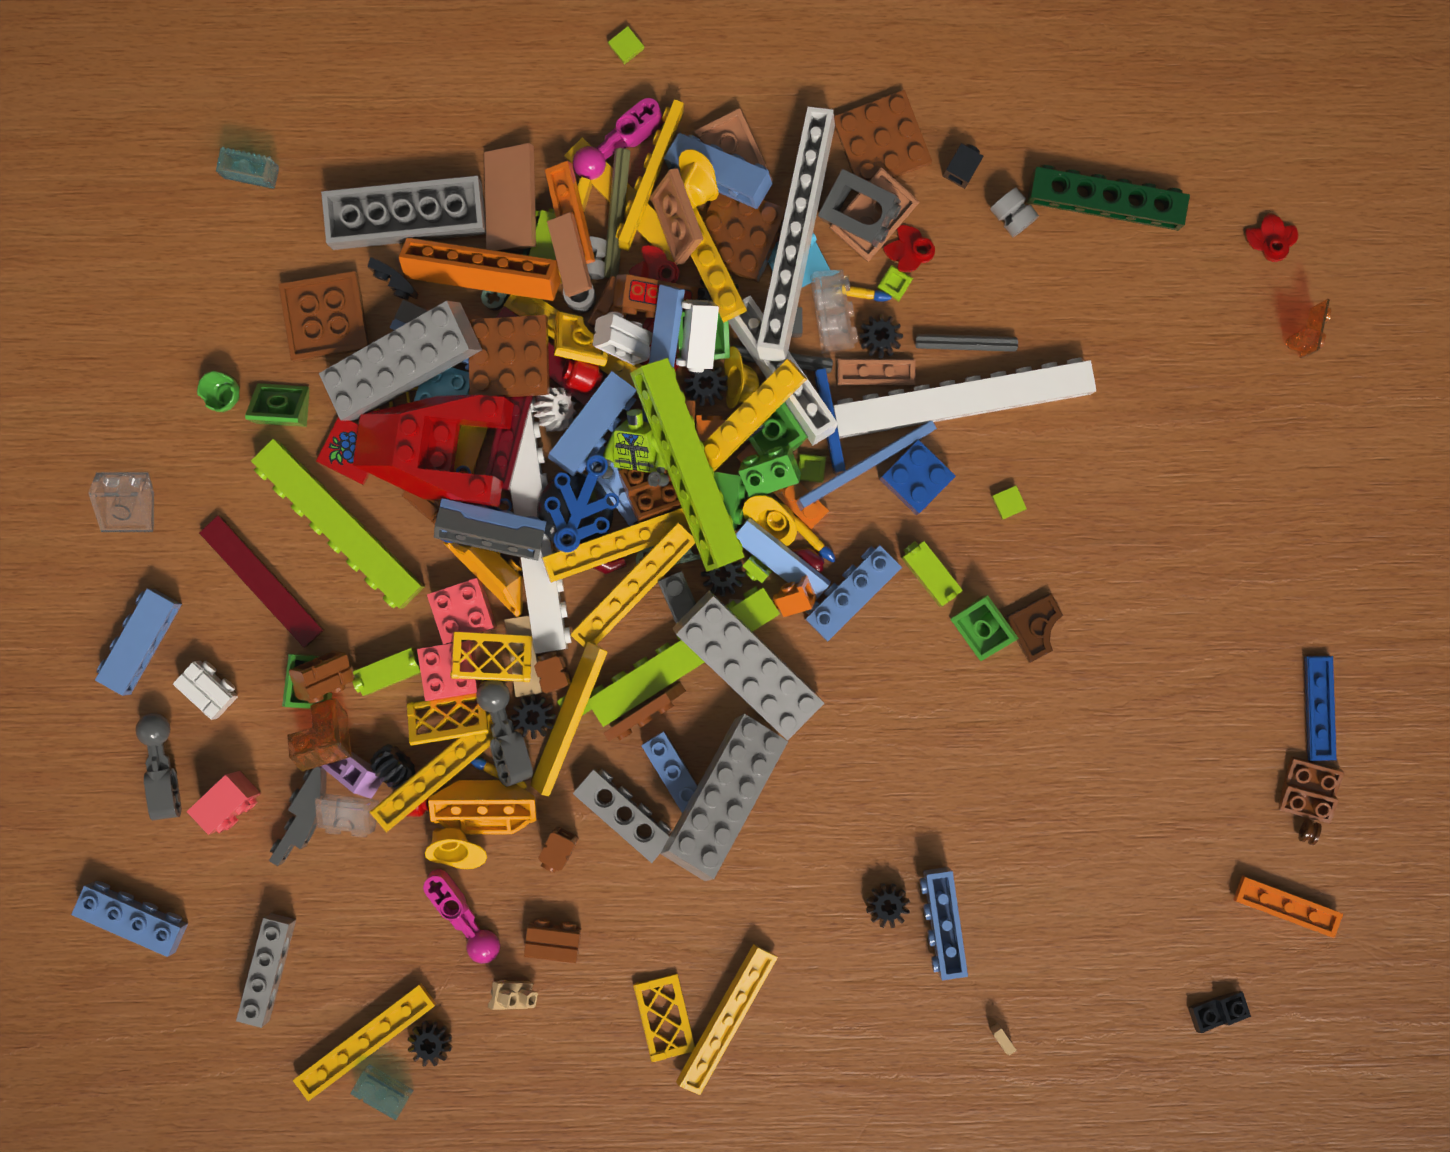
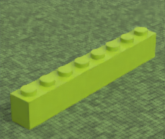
[630,358,744,572]
[251,439,425,609]
[587,586,780,727]

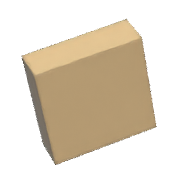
[990,1023,1016,1055]

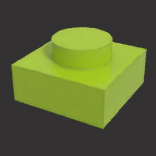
[743,555,773,583]

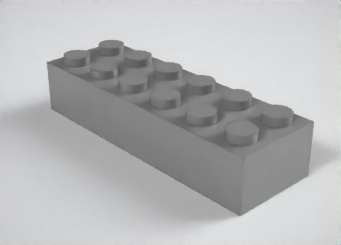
[321,176,486,250]
[319,301,482,421]
[673,590,824,741]
[660,714,788,881]

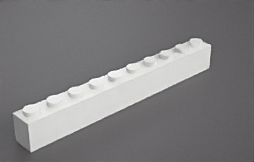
[757,107,835,362]
[833,358,1096,439]
[510,396,572,653]

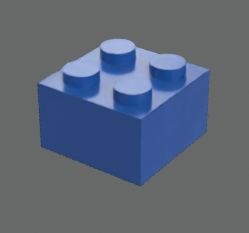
[879,439,956,515]

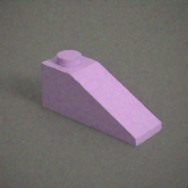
[304,731,382,799]

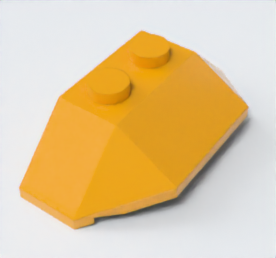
[443,542,523,617]
[428,780,536,834]

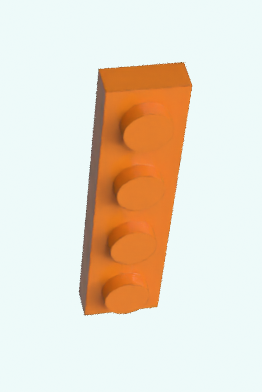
[545,161,595,264]
[736,443,829,530]
[1233,876,1343,938]

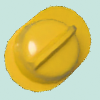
[679,149,719,209]
[724,346,759,409]
[743,495,797,546]
[425,828,487,869]

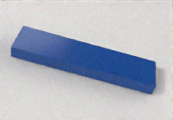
[814,368,846,475]
[1304,656,1337,761]

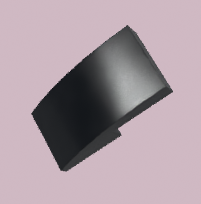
[367,258,419,300]
[1188,991,1251,1033]

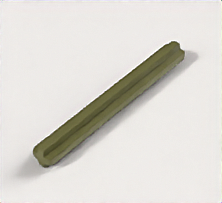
[604,148,630,278]

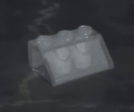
[810,270,858,354]

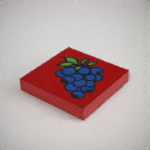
[316,417,370,485]

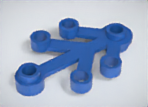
[544,455,619,553]

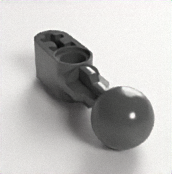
[476,680,533,787]
[135,713,181,821]

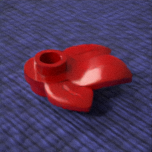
[1245,213,1298,262]
[883,225,935,272]
[629,245,680,283]

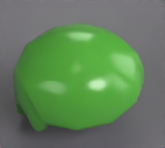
[197,370,240,412]

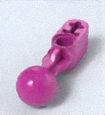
[573,98,663,180]
[423,869,500,964]

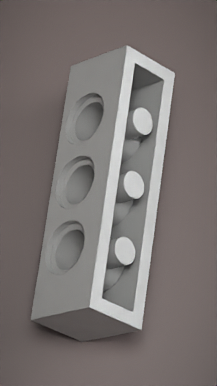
[573,768,672,863]
[236,913,296,1028]

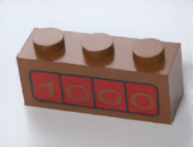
[612,274,698,319]

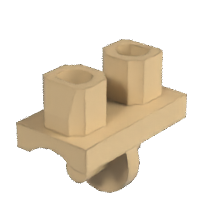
[488,980,538,1010]

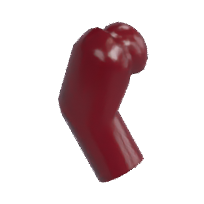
[790,548,825,573]
[593,557,627,574]

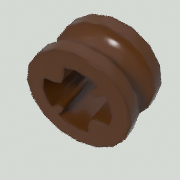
[1298,819,1322,845]

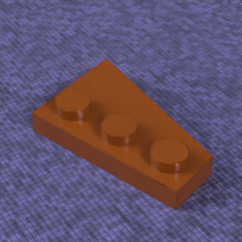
[604,682,686,741]

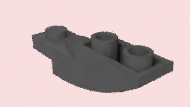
[269,764,327,866]

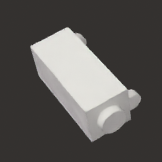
[676,299,719,372]

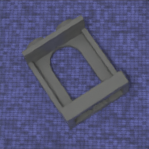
[818,169,901,248]

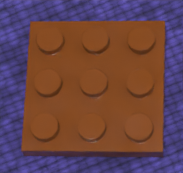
[834,90,932,181]
[689,193,786,283]
[278,271,369,362]
[468,315,550,397]

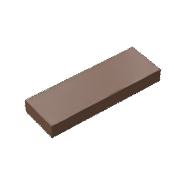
[547,212,592,297]
[837,359,915,386]

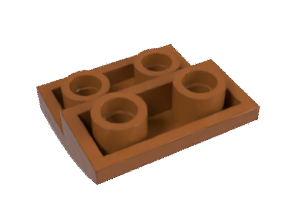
[618,469,682,523]
[1279,756,1344,824]

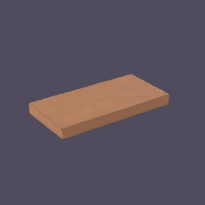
[484,143,536,252]

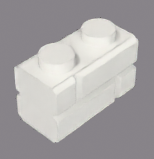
[593,312,652,365]
[173,661,238,720]

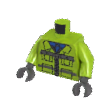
[593,409,669,487]

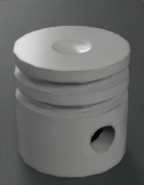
[563,285,596,313]

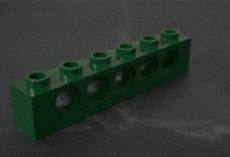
[1027,165,1190,231]

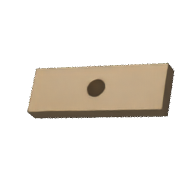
[504,616,542,697]

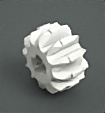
[532,387,577,431]

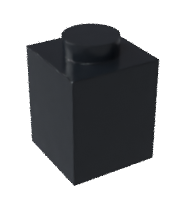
[943,143,984,189]

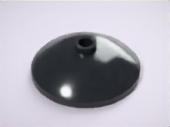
[537,473,613,544]

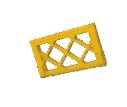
[450,632,532,682]
[407,693,488,746]
[633,973,695,1062]

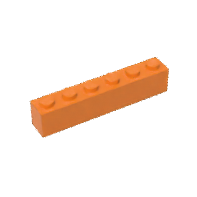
[399,238,561,301]

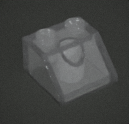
[88,472,154,532]
[315,794,379,837]

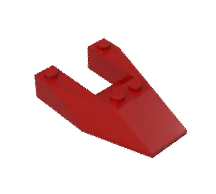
[353,395,514,507]

